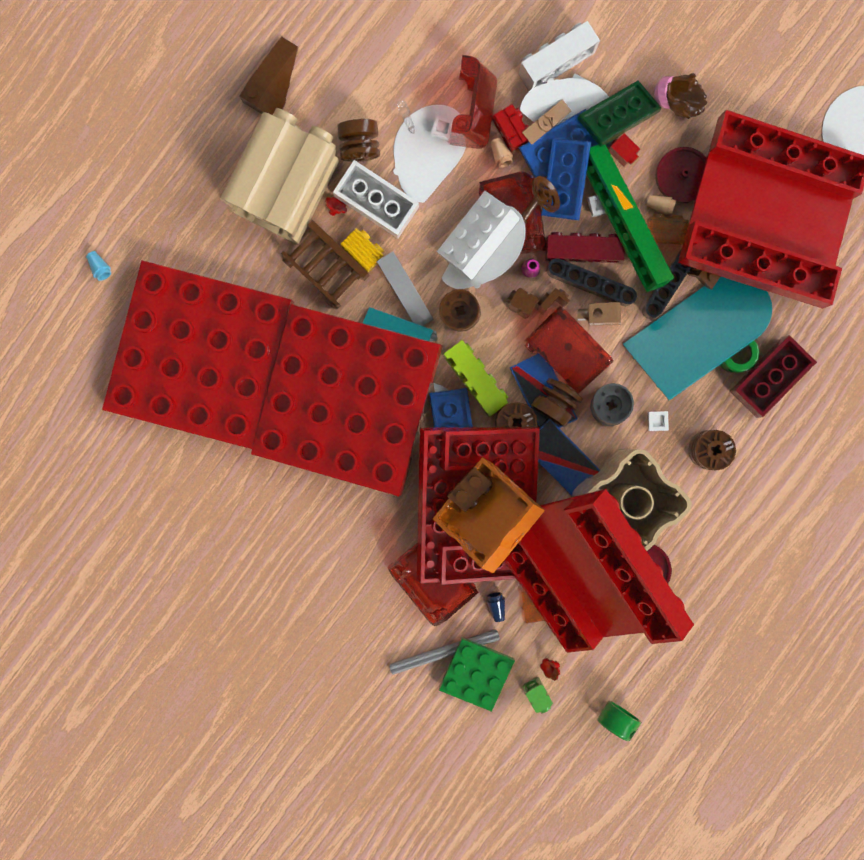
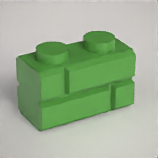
[523,677,553,714]

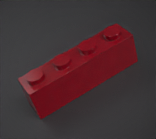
[545,232,625,263]

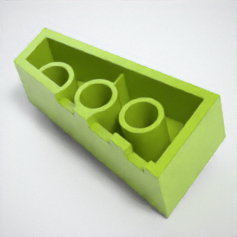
[443,340,509,417]

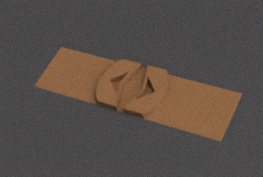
[522,99,572,144]

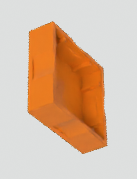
[433,457,545,573]

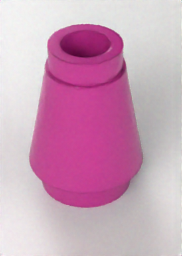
[521,259,540,278]

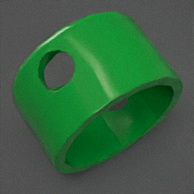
[720,340,760,373]
[597,701,642,742]

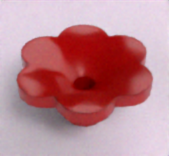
[325,197,347,216]
[540,658,560,681]

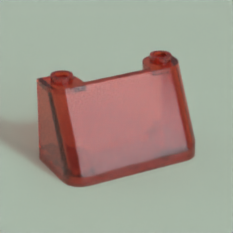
[450,55,497,149]
[479,171,546,255]
[524,306,614,394]
[388,542,479,626]

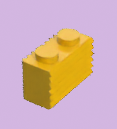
[340,228,384,273]

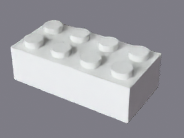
[519,21,600,91]
[333,160,419,239]
[437,191,520,280]

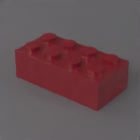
[730,335,817,418]

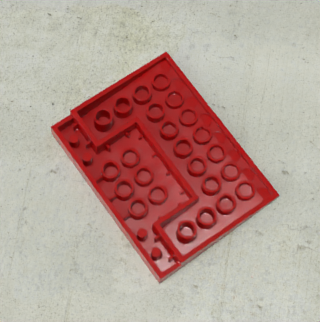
[417,427,540,584]

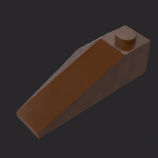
[239,37,298,115]

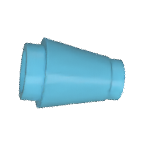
[86,251,111,281]

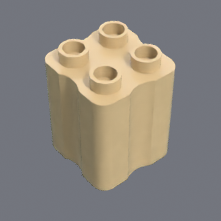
[220,108,339,244]
[572,449,691,551]

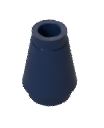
[486,592,505,622]

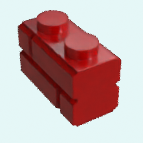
[492,104,529,152]

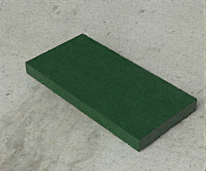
[577,80,661,147]

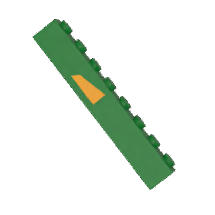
[586,145,674,292]

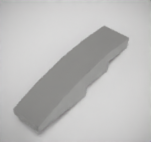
[377,252,433,326]

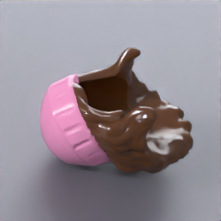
[654,73,707,119]

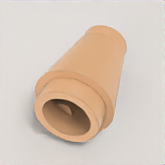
[490,138,513,168]
[646,195,676,216]

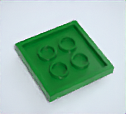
[439,637,515,712]

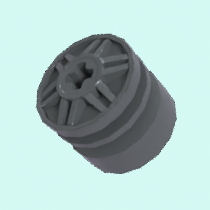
[590,383,634,426]

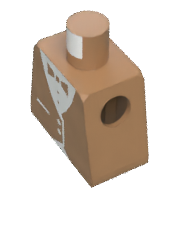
[578,302,621,326]

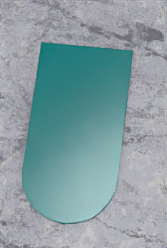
[623,277,772,401]

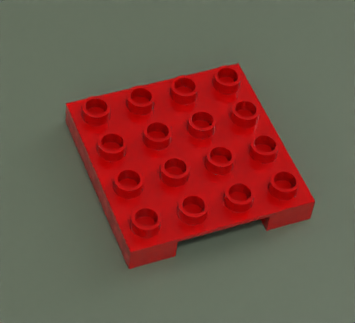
[678,110,864,309]
[102,260,294,449]
[251,304,443,496]
[504,489,694,653]

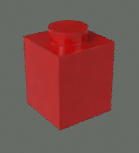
[609,133,640,167]

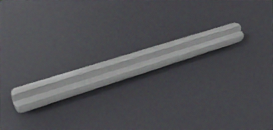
[389,630,500,675]

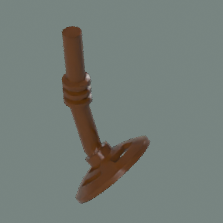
[521,176,560,224]

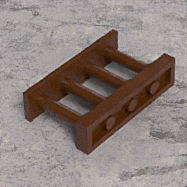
[281,220,370,308]

